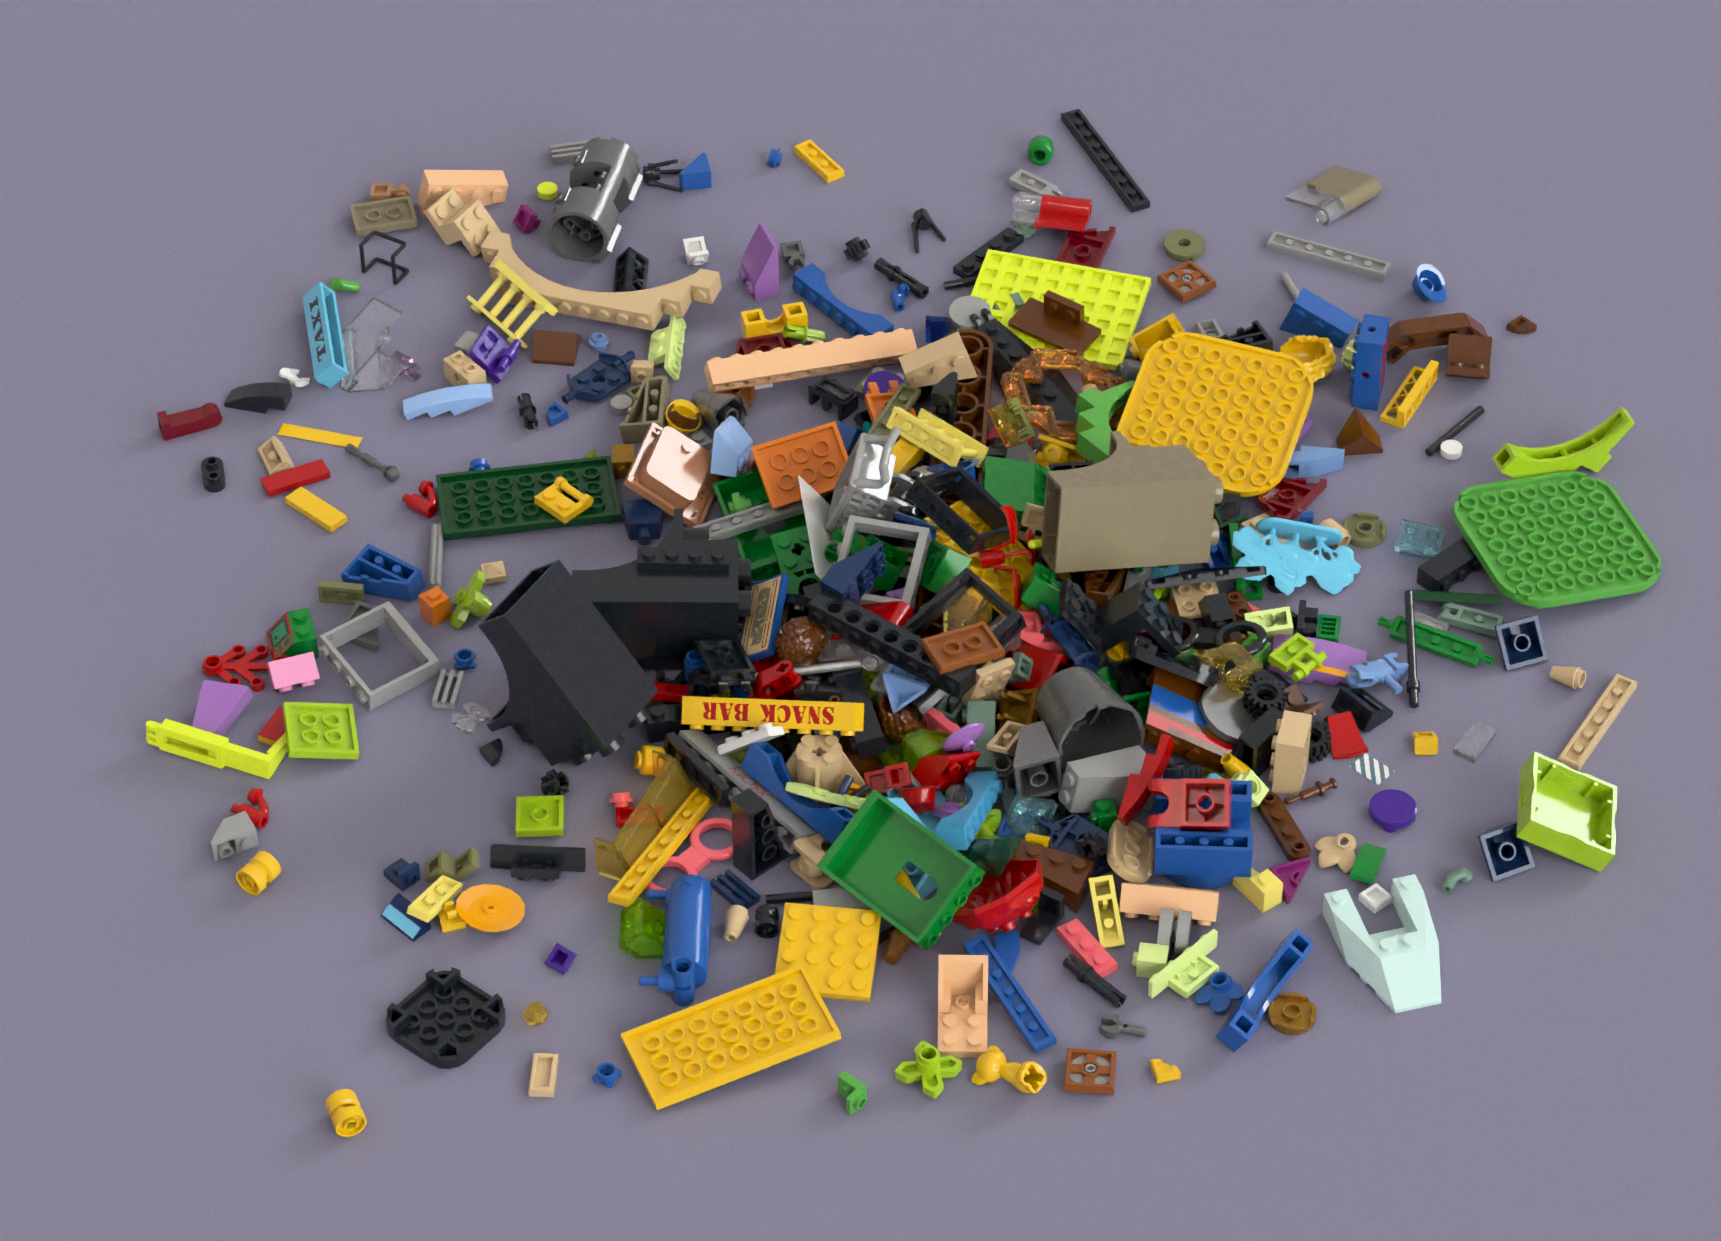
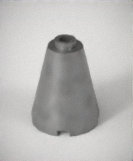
[691,390,749,431]

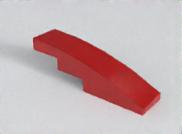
[1117,733,1175,826]

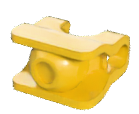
[1036,434,1085,467]

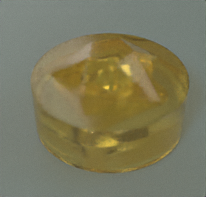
[523,1001,549,1026]

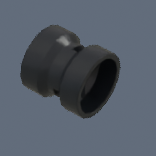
[755,904,779,938]

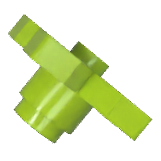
[450,570,492,629]
[895,1041,962,1099]

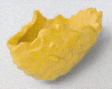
[1280,335,1336,383]

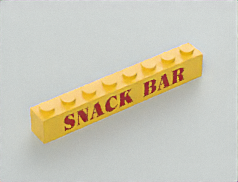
[681,696,864,736]

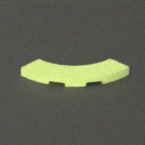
[785,782,867,809]

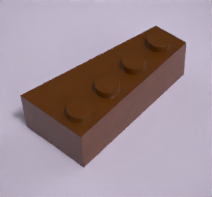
[1081,568,1127,606]
[996,835,1094,913]

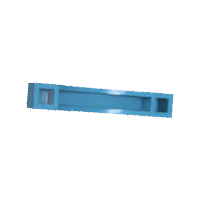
[936,771,1002,850]

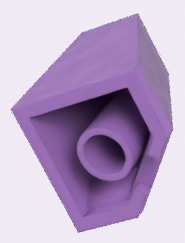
[192,680,253,736]

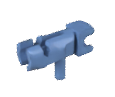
[1345,652,1409,694]

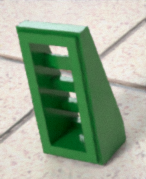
[1316,614,1341,643]

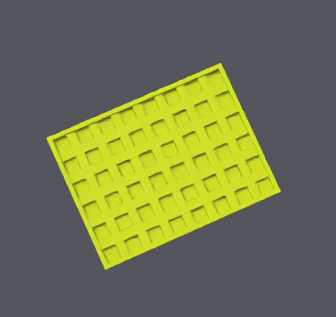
[958,249,1151,371]

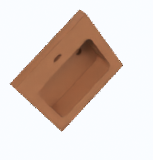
[623,422,723,527]

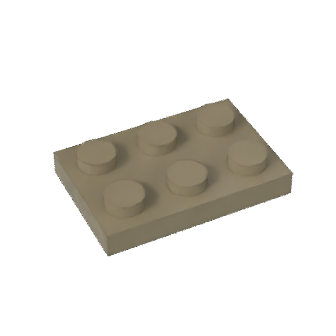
[349,195,418,237]

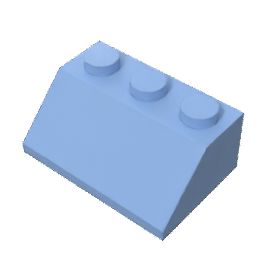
[710,416,753,477]

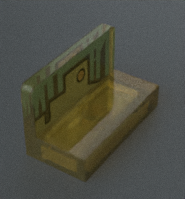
[988,397,1036,448]

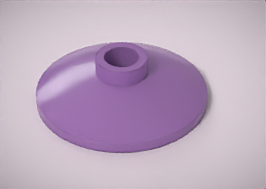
[942,723,985,752]

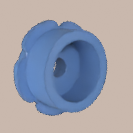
[588,332,609,352]

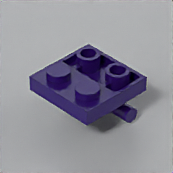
[467,325,521,384]

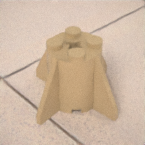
[785,734,866,806]

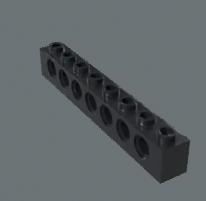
[808,588,977,699]

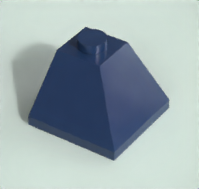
[1494,615,1548,671]
[1478,822,1535,882]

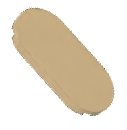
[1107,820,1154,884]

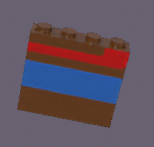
[1143,666,1233,773]

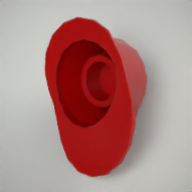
[885,785,941,813]

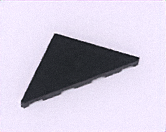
[1145,566,1267,589]

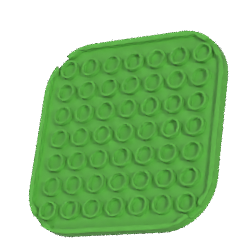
[1453,471,1661,609]

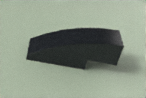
[224,382,292,414]

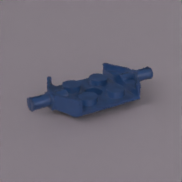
[561,350,635,404]
[1037,603,1104,681]
[1037,814,1112,877]

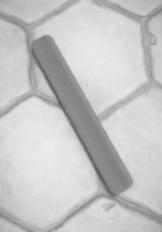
[428,523,444,589]

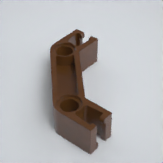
[1386,313,1488,364]

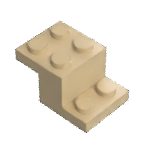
[424,188,501,257]

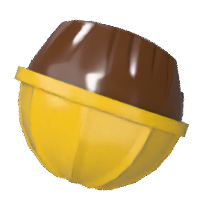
[665,399,701,435]

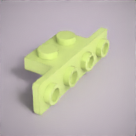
[648,315,686,381]
[1148,929,1219,999]

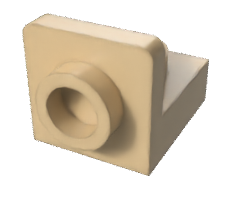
[630,360,655,384]

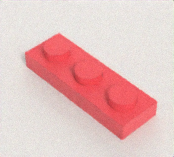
[1057,918,1118,978]

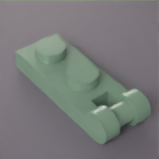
[1436,602,1504,638]

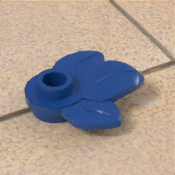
[1195,972,1243,1014]

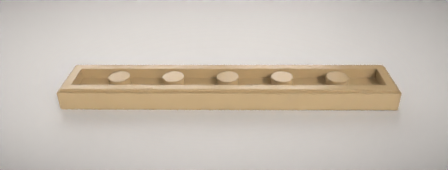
[1557,674,1638,772]

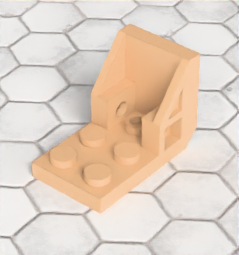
[938,955,988,1058]

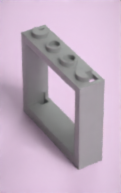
[833,515,931,609]
[318,601,440,710]

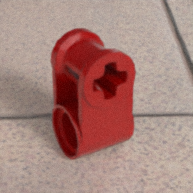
[756,660,802,699]

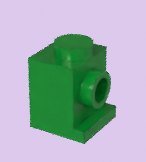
[1088,798,1118,833]

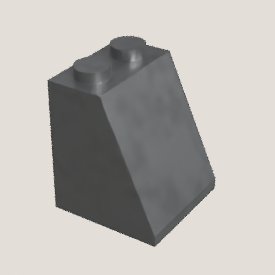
[1013,721,1063,803]

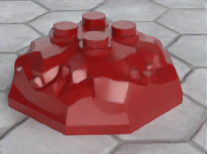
[952,859,1044,932]

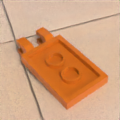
[864,380,917,439]

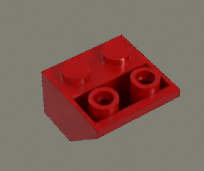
[912,751,981,792]

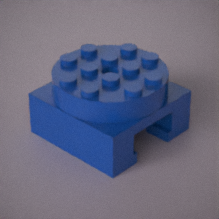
[1154,778,1253,889]

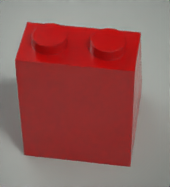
[1005,641,1071,691]

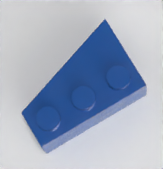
[1279,288,1358,348]

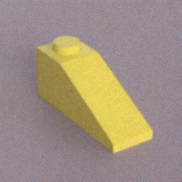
[1089,875,1125,949]

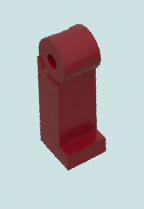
[157,403,222,441]

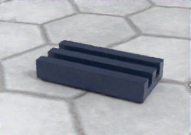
[710,869,760,909]

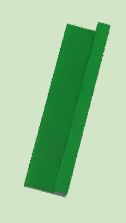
[1228,523,1263,601]

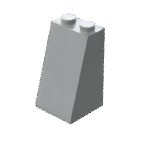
[1058,745,1163,813]

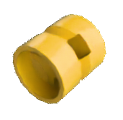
[236,851,281,896]
[325,1089,367,1137]

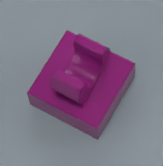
[513,204,541,234]

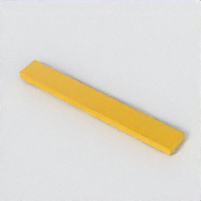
[607,786,714,908]

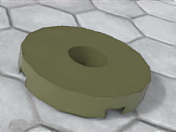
[1164,230,1205,262]
[1343,512,1387,548]

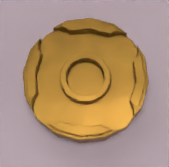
[1267,993,1317,1035]

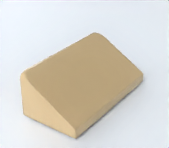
[257,436,294,475]

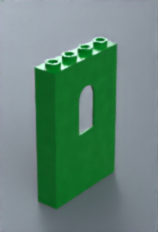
[712,469,806,581]
[816,789,986,950]

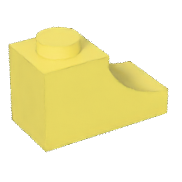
[1232,868,1283,913]

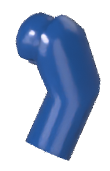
[890,283,910,312]

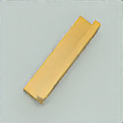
[1380,360,1439,429]

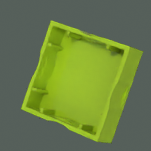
[1516,751,1617,872]

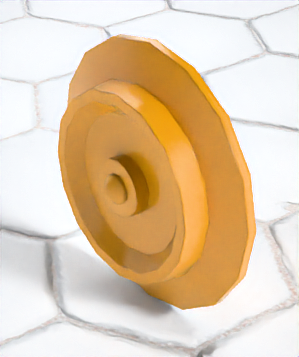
[456,884,525,932]

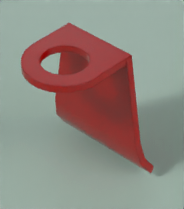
[1323,711,1369,759]

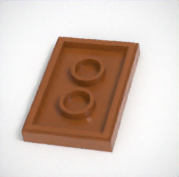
[921,621,1005,675]

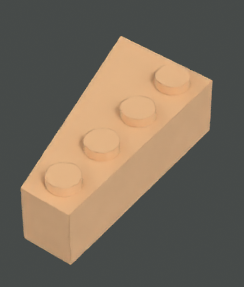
[417,170,509,218]

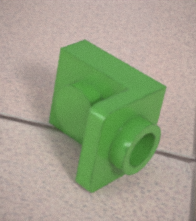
[838,1070,867,1115]

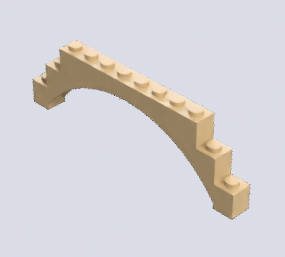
[481,231,722,331]

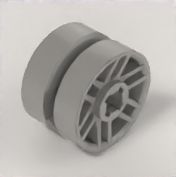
[1157,908,1192,955]

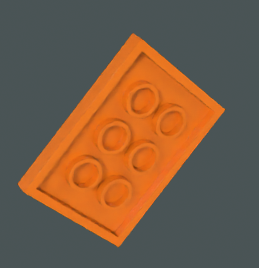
[747,421,851,511]

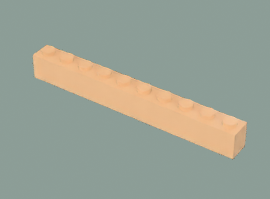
[704,328,917,392]

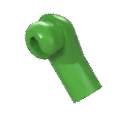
[329,277,360,293]

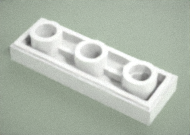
[717,723,785,755]

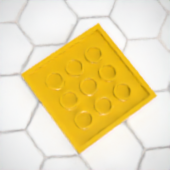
[775,902,882,1002]

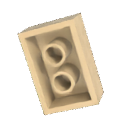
[1269,710,1312,796]

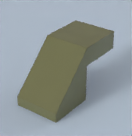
[425,847,479,882]

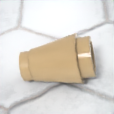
[1550,666,1586,689]
[723,905,749,942]

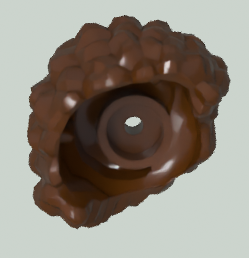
[774,616,828,664]
[877,694,927,742]

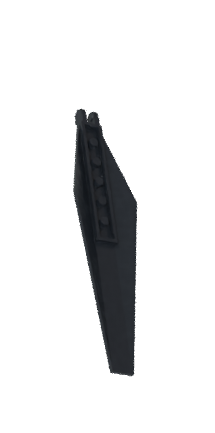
[969,308,1088,461]

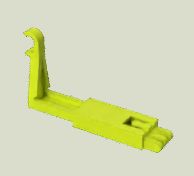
[146,719,288,779]

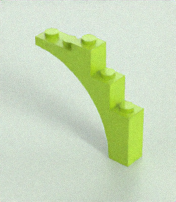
[1492,407,1635,479]

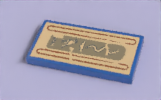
[740,573,789,662]

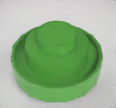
[728,492,752,514]

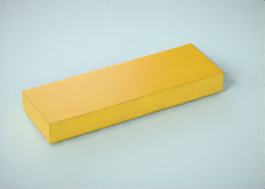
[793,139,845,183]
[285,487,347,533]

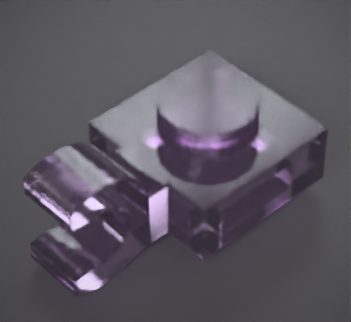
[383,351,421,381]

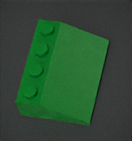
[982,456,1049,536]

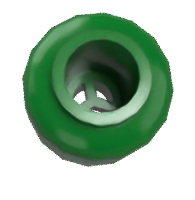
[1027,135,1054,165]

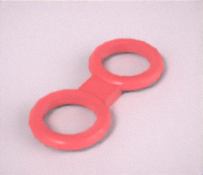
[645,817,733,891]

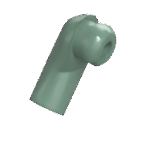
[1441,866,1473,894]

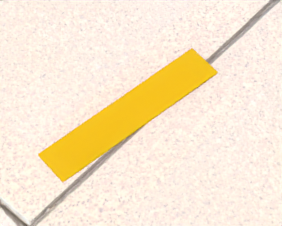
[278,423,363,448]

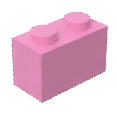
[266,652,320,693]

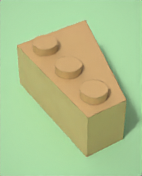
[898,332,978,388]

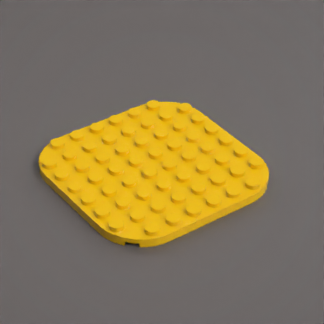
[1117,332,1313,497]

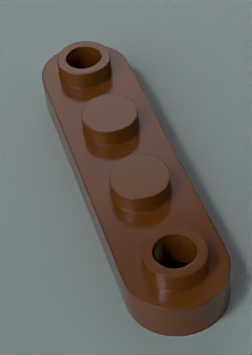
[1257,792,1311,862]

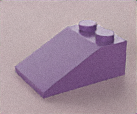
[738,222,779,301]

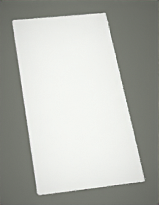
[798,475,834,579]

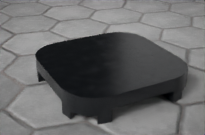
[1124,634,1221,687]
[386,967,506,1069]

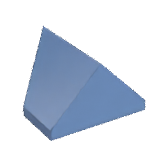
[883,664,931,714]

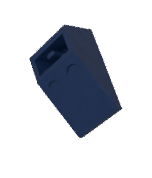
[820,542,886,605]

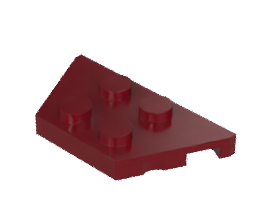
[1056,226,1116,269]
[734,332,796,355]
[1257,478,1327,520]

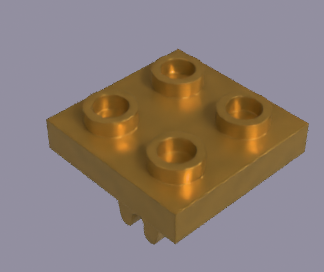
[995,688,1040,735]

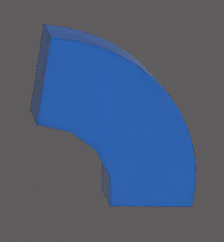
[993,929,1020,972]

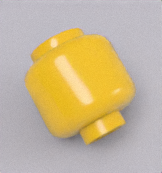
[634,745,670,777]

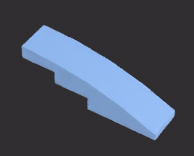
[403,383,493,420]

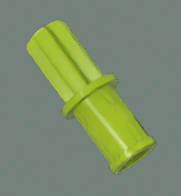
[783,324,826,343]

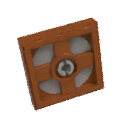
[1157,260,1216,303]
[1064,1048,1117,1095]

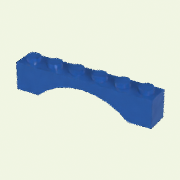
[792,263,894,336]
[741,742,855,844]
[1216,928,1315,1052]

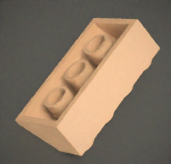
[1119,881,1220,926]

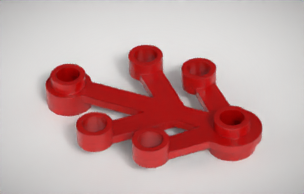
[202,645,288,692]

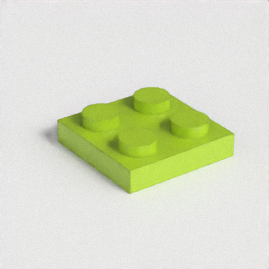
[516,795,564,838]

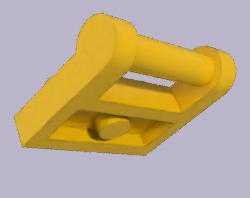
[534,476,594,524]

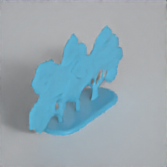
[1233,517,1361,596]

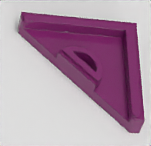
[1269,857,1311,904]

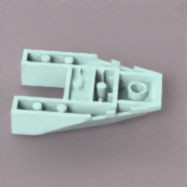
[1322,874,1441,1013]

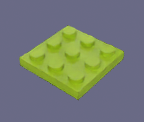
[282,702,360,760]

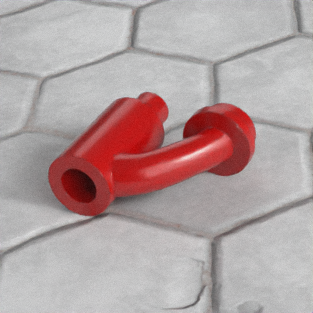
[402,481,437,518]
[231,788,269,829]

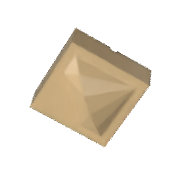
[481,561,507,585]

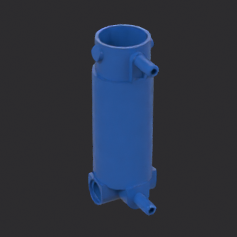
[639,874,713,1007]

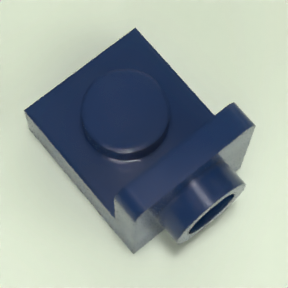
[383,858,421,891]

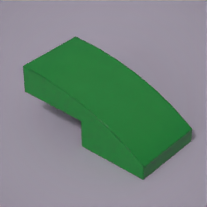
[1349,843,1387,884]

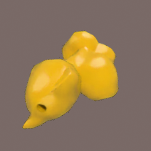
[971,1046,1046,1093]

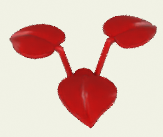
[979,505,1037,610]

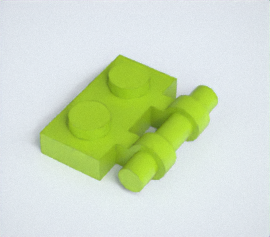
[1268,632,1327,682]

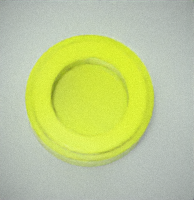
[537,182,558,200]

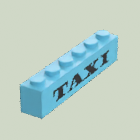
[302,282,348,389]

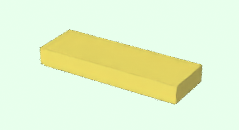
[407,875,463,923]

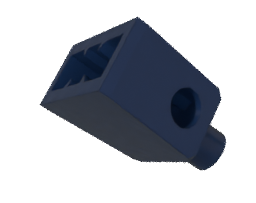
[622,499,665,546]

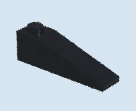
[644,704,733,743]

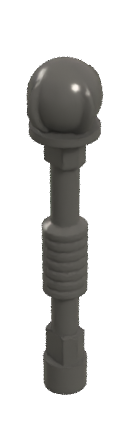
[345,443,400,482]

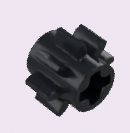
[843,236,870,262]
[541,769,569,796]
[1077,832,1108,862]

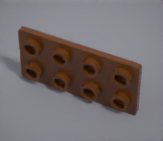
[1008,290,1102,358]

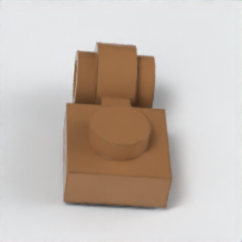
[370,183,411,202]

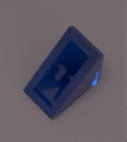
[926,315,951,343]

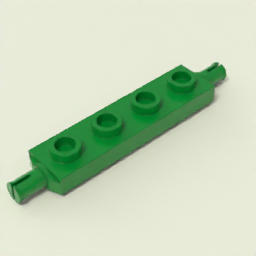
[1377,615,1495,668]

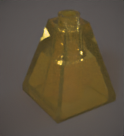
[943,582,992,633]

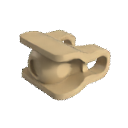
[790,833,836,890]

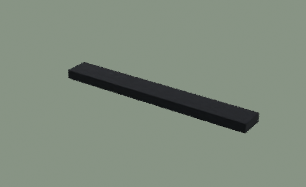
[1061,109,1150,213]

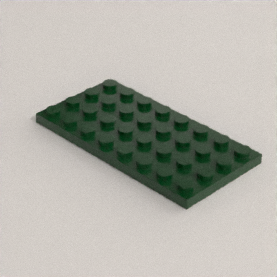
[436,455,621,540]

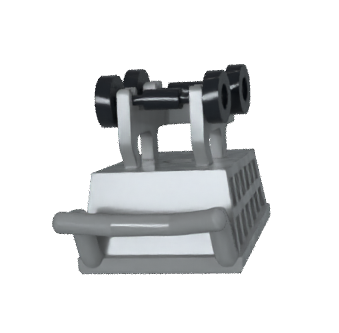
[825,427,925,547]

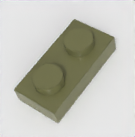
[318,580,366,606]

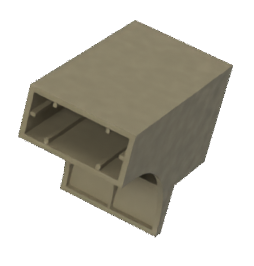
[1040,431,1223,573]

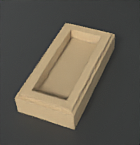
[528,1053,559,1098]

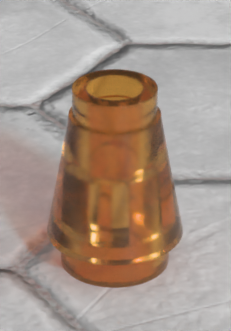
[883,928,912,965]

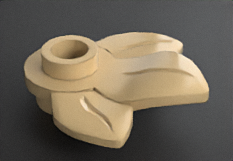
[1314,833,1357,874]

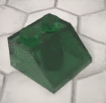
[957,835,1021,876]

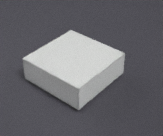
[1358,883,1393,914]

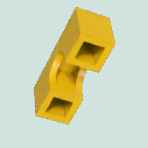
[741,301,808,339]

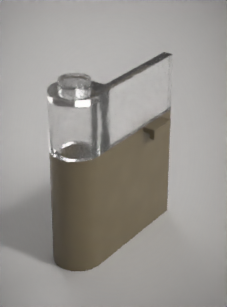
[1285,166,1382,226]

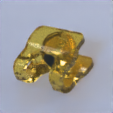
[1200,642,1263,693]

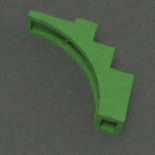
[1075,380,1135,464]

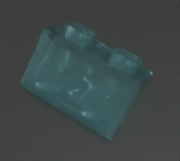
[1394,519,1445,560]
[1005,796,1058,836]

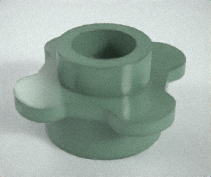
[1014,220,1035,239]

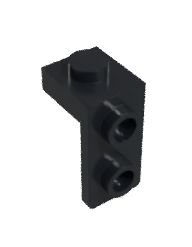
[1020,886,1065,945]

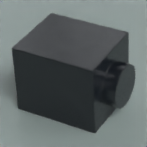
[1198,592,1233,629]

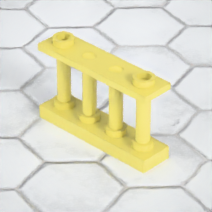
[467,260,559,349]
[886,407,989,468]

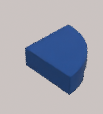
[547,401,569,427]

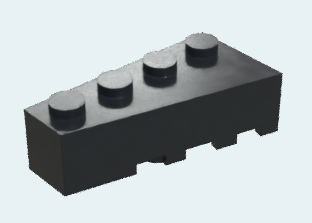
[731,788,788,881]

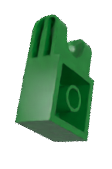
[770,525,821,594]
[824,527,909,592]

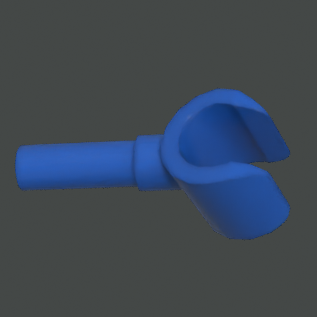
[1300,510,1314,524]

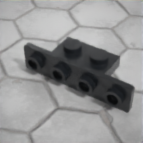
[490,844,586,882]

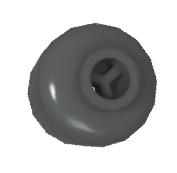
[1115,359,1142,385]

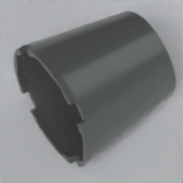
[1036,667,1145,772]

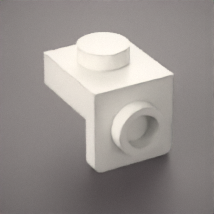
[683,236,709,266]

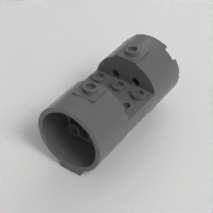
[547,137,643,263]

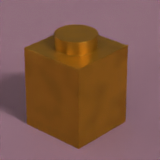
[612,444,634,479]

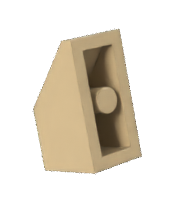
[986,721,1025,760]

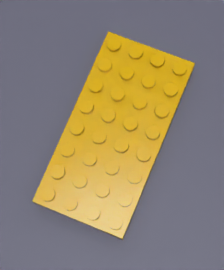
[620,964,841,1110]

